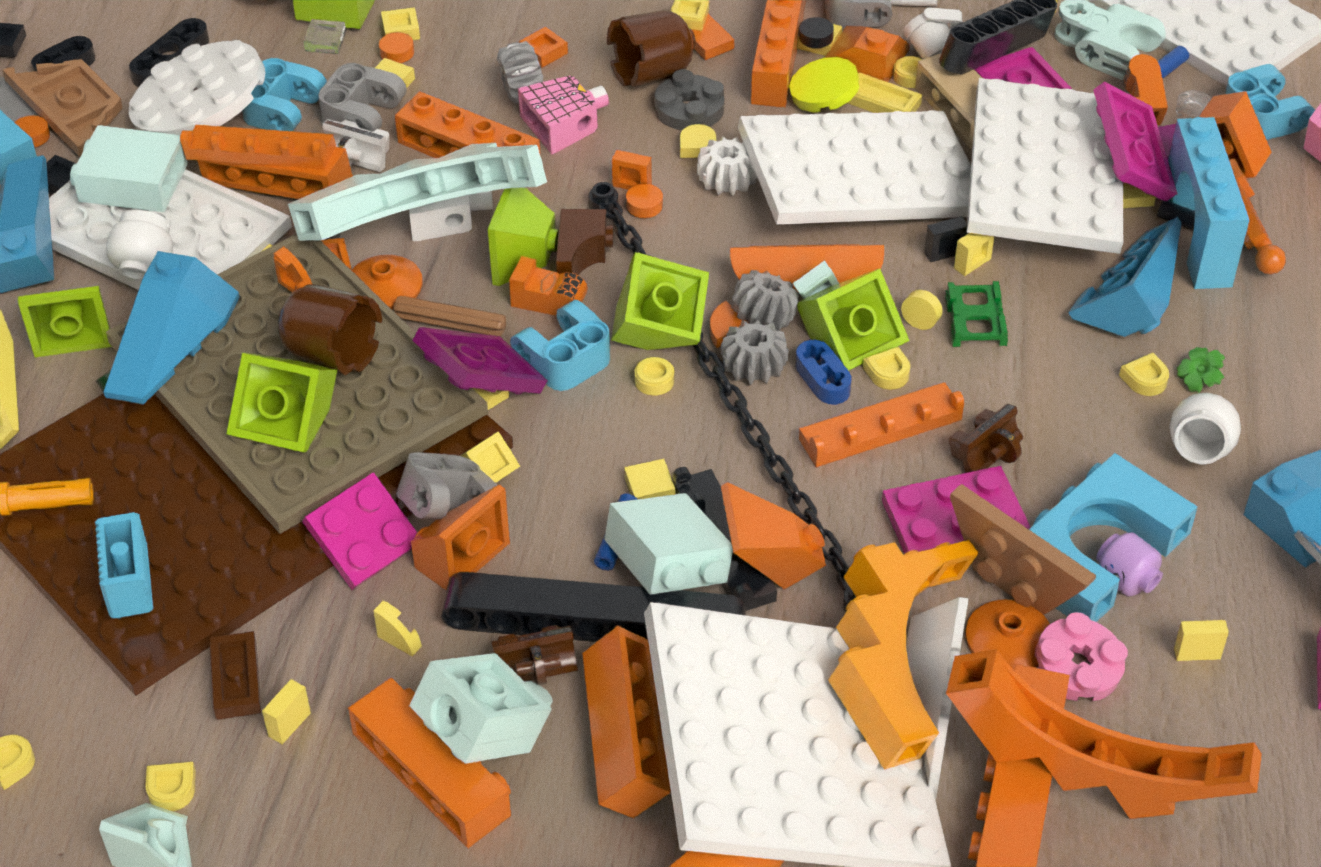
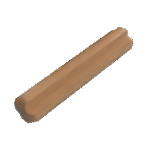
[393,296,506,337]

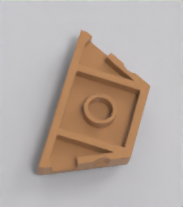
[3,59,122,157]
[950,484,1096,615]

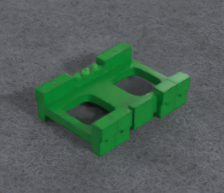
[945,281,1008,347]

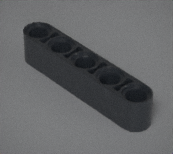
[939,0,1057,74]

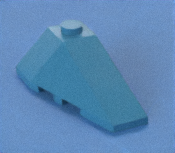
[1068,217,1181,337]
[1244,450,1321,568]

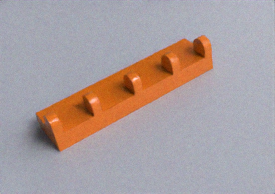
[180,125,336,169]
[799,382,964,467]

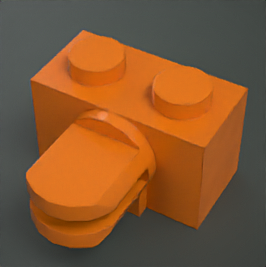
[1199,91,1272,178]

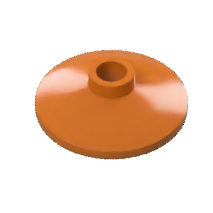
[351,255,423,310]
[965,599,1050,670]

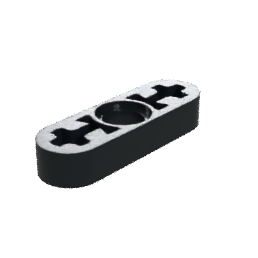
[129,18,209,87]

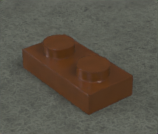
[210,631,262,720]

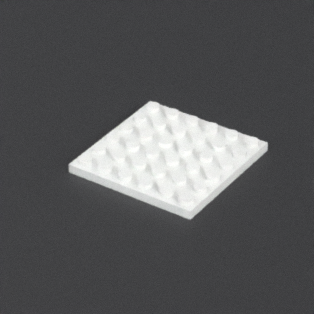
[644,602,951,867]

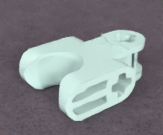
[1054,0,1166,80]

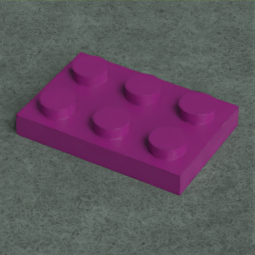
[412,327,548,395]

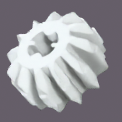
[697,136,757,196]

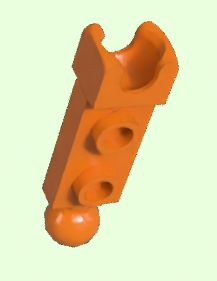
[1229,158,1286,275]

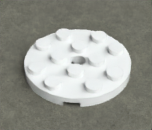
[129,40,265,135]

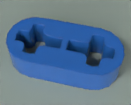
[795,340,852,405]

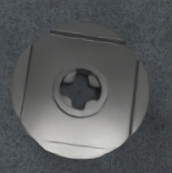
[654,69,725,130]

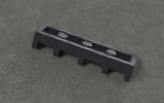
[673,467,777,611]

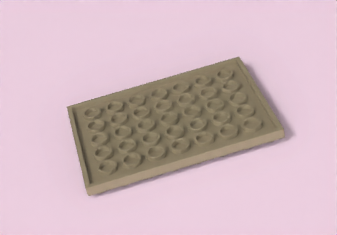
[106,234,488,534]

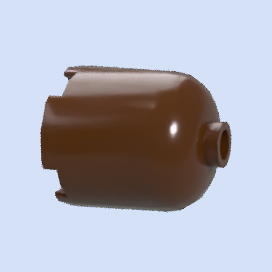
[607,10,696,87]
[278,284,382,375]

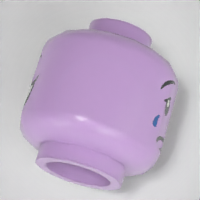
[1096,532,1163,597]

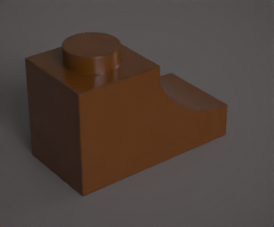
[556,209,614,275]

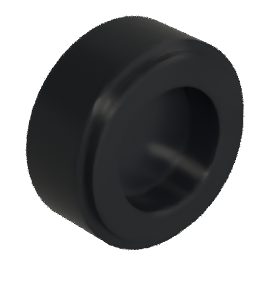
[799,17,834,49]

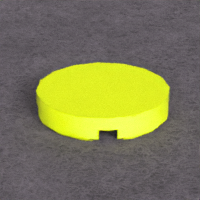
[789,57,860,113]

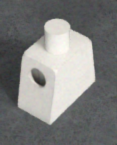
[409,191,493,241]

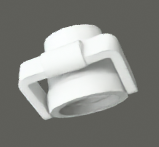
[903,8,963,59]

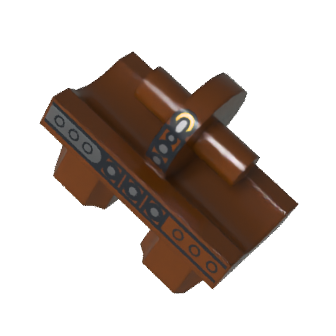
[949,403,1023,473]
[491,625,578,685]

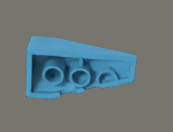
[0,155,54,293]
[104,251,240,404]

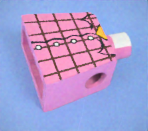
[518,76,609,155]

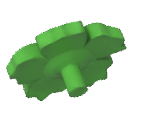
[1177,347,1225,393]

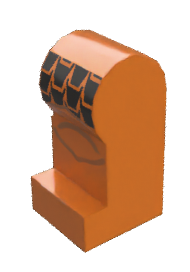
[1123,54,1168,125]
[509,256,588,316]

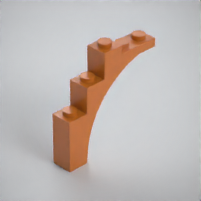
[946,649,1262,819]

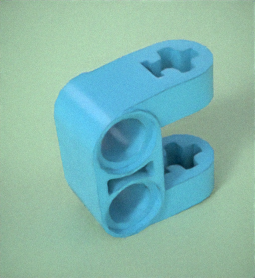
[242,58,327,131]
[1225,64,1315,140]
[510,300,610,391]

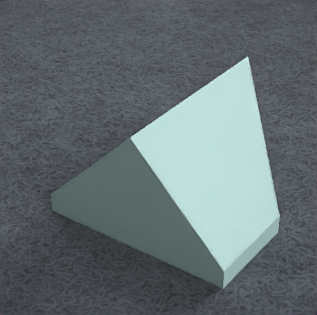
[99,803,192,867]

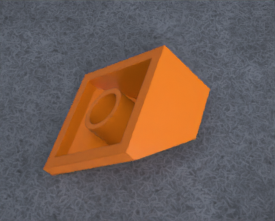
[824,25,910,82]
[721,482,826,590]
[411,485,510,591]

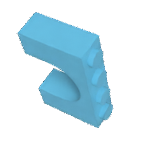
[1168,117,1249,289]
[1029,453,1198,622]

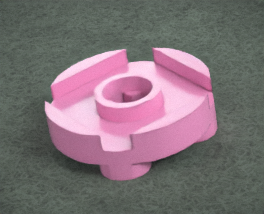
[1035,612,1128,701]

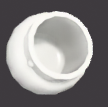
[106,210,173,281]
[1169,393,1241,465]

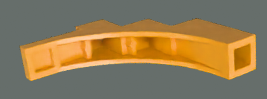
[828,540,978,770]

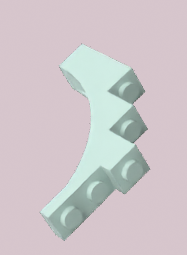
[288,143,547,241]

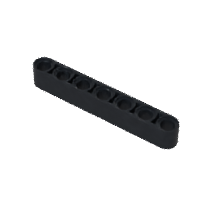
[441,572,746,642]

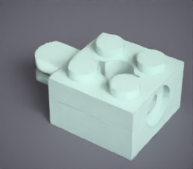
[409,653,553,764]

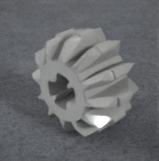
[497,41,544,104]
[731,270,799,331]
[721,318,789,385]

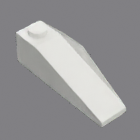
[906,597,968,799]

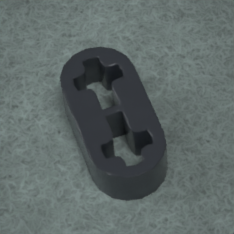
[31,36,95,71]

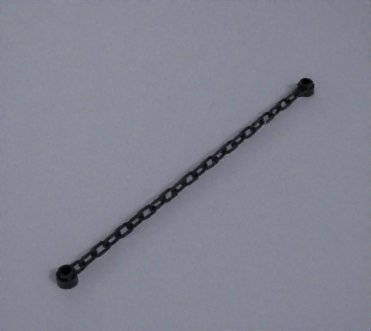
[589,182,856,613]

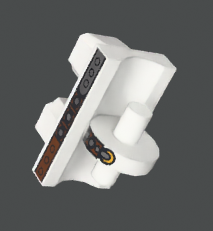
[323,119,389,172]

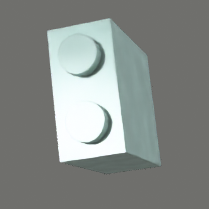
[70,125,188,212]
[605,493,733,595]

